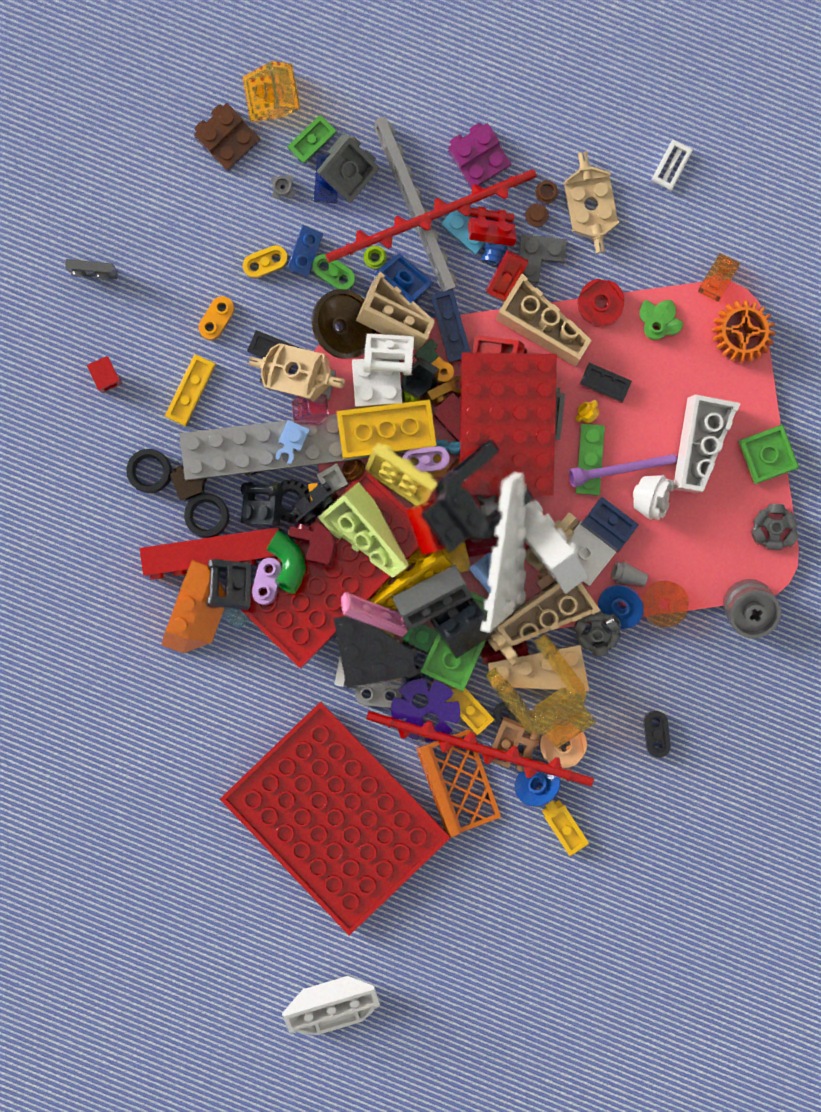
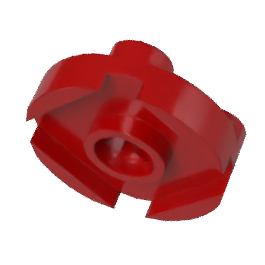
[577,279,624,327]

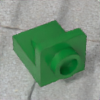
[403,624,438,652]

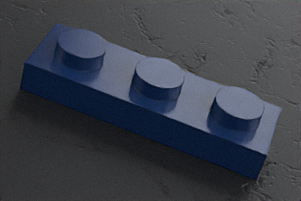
[430,289,471,363]

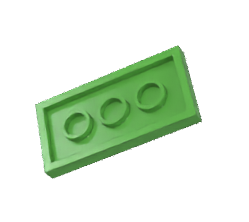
[420,592,488,691]

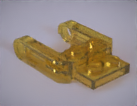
[486,634,596,748]

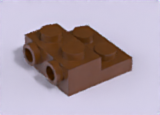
[194,103,260,172]

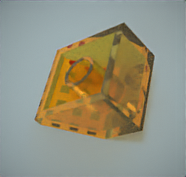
[242,61,301,122]

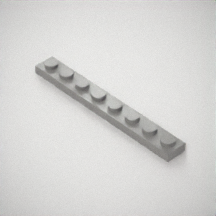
[374,116,457,292]

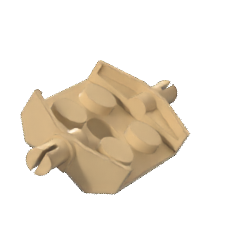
[564,152,620,254]
[249,343,345,402]

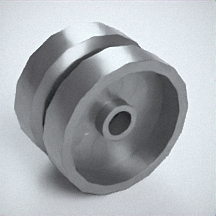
[723,579,781,638]

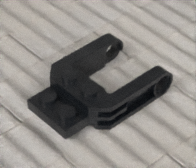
[420,439,534,552]

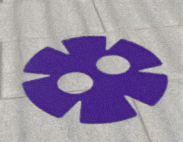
[391,679,460,742]

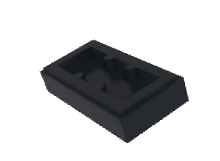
[579,363,632,403]

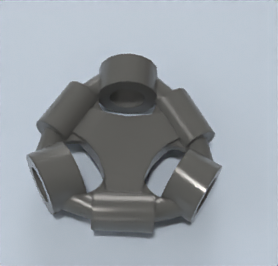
[750,504,799,550]
[573,611,621,657]

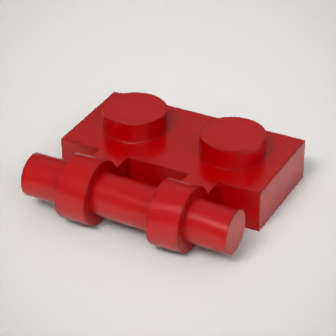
[468,206,517,246]

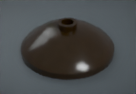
[312,289,376,359]

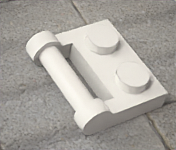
[364,334,414,375]

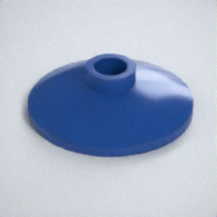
[598,585,644,629]
[515,763,561,807]

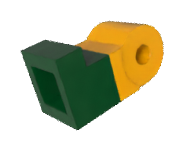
[414,339,454,384]

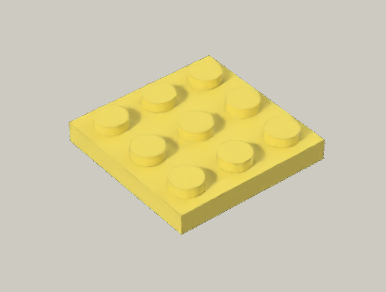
[365,443,438,506]

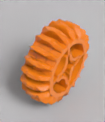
[712,300,776,364]

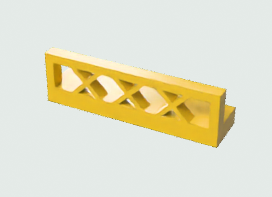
[368,549,453,611]

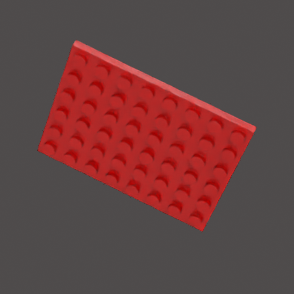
[220,701,451,936]

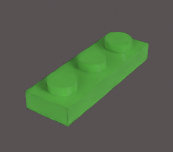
[575,424,605,496]

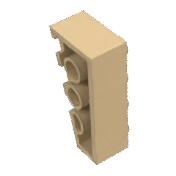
[487,645,590,691]

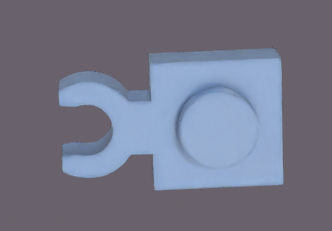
[276,420,309,465]

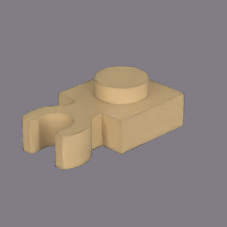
[488,627,520,666]

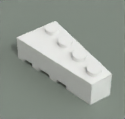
[674,395,741,493]
[524,500,588,594]

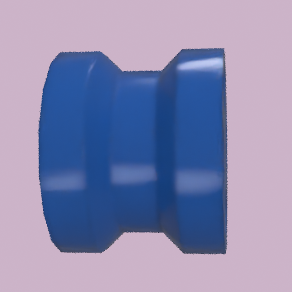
[481,242,507,267]

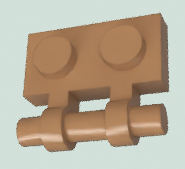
[492,717,541,772]

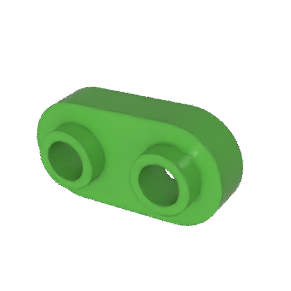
[312,254,355,290]

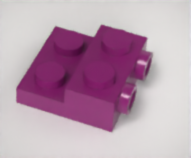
[448,122,511,189]

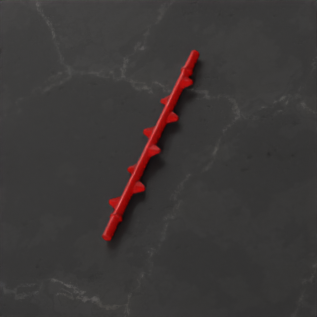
[325,169,537,263]
[366,711,594,787]

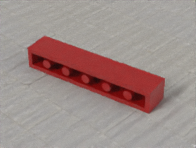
[139,527,280,580]

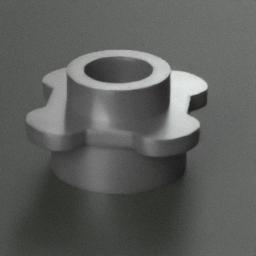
[271,175,295,199]

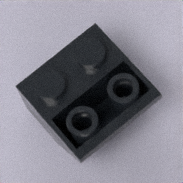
[430,598,496,659]

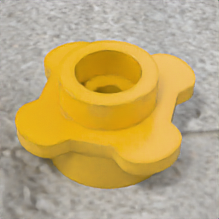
[575,400,599,423]

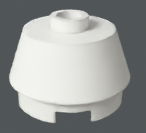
[633,475,674,520]

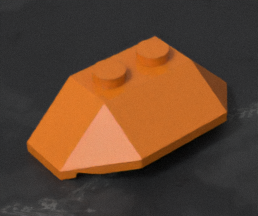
[161,560,225,653]

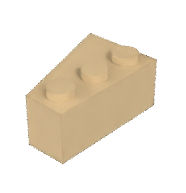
[356,271,435,351]

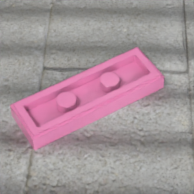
[341,592,407,637]

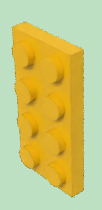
[336,400,436,459]

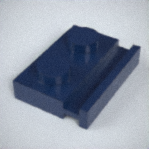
[580,497,639,553]

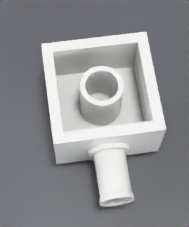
[352,358,402,409]

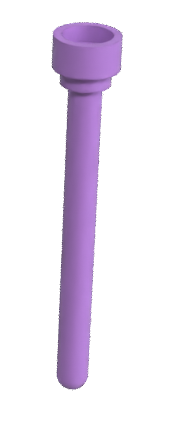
[569,454,678,487]

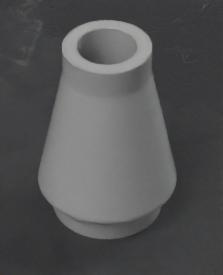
[611,561,648,587]

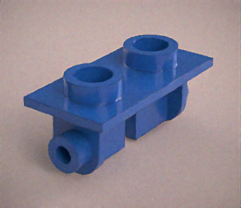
[287,225,323,277]

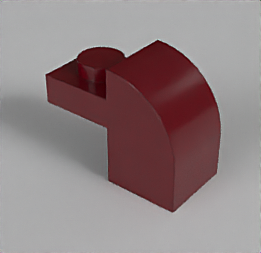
[288,523,336,568]

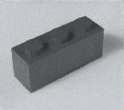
[392,565,472,630]

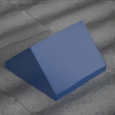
[375,253,434,303]

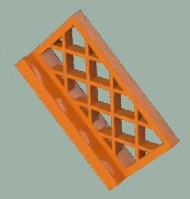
[416,729,501,837]

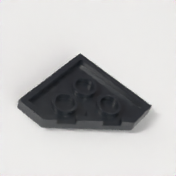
[333,615,417,688]

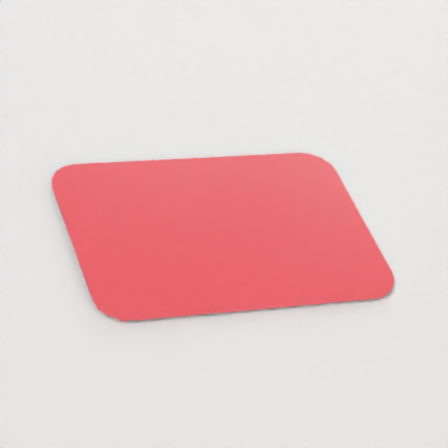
[309,280,799,648]

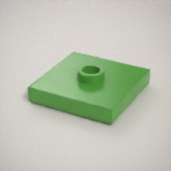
[738,424,799,485]

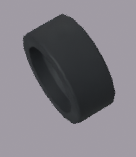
[126,449,172,494]
[184,493,230,538]

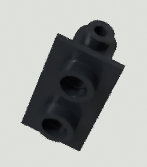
[290,482,339,525]

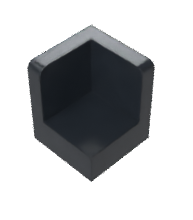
[401,357,440,399]

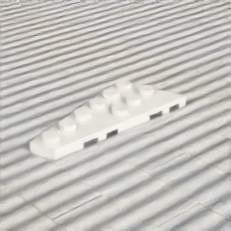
[481,472,526,632]

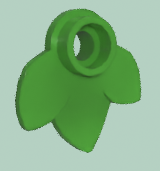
[639,300,684,340]

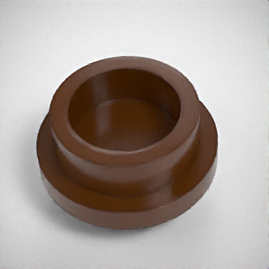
[535,180,558,204]
[525,203,549,227]
[342,459,365,481]

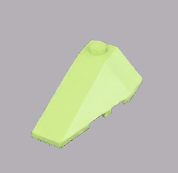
[318,482,409,578]

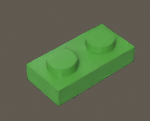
[287,115,337,165]

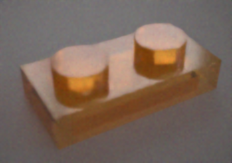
[698,253,740,302]

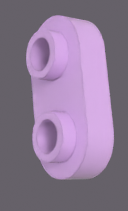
[402,446,449,472]
[252,558,282,605]

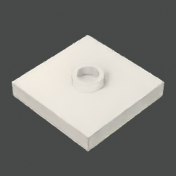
[568,521,616,586]

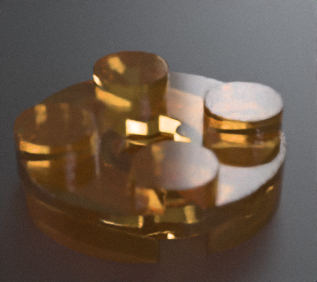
[641,581,689,627]

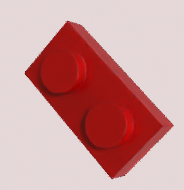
[486,250,528,301]

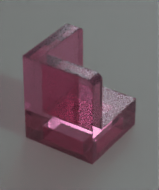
[292,394,329,425]

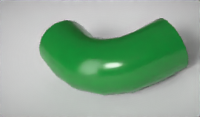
[266,530,306,594]

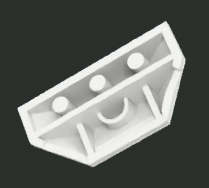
[282,976,380,1035]

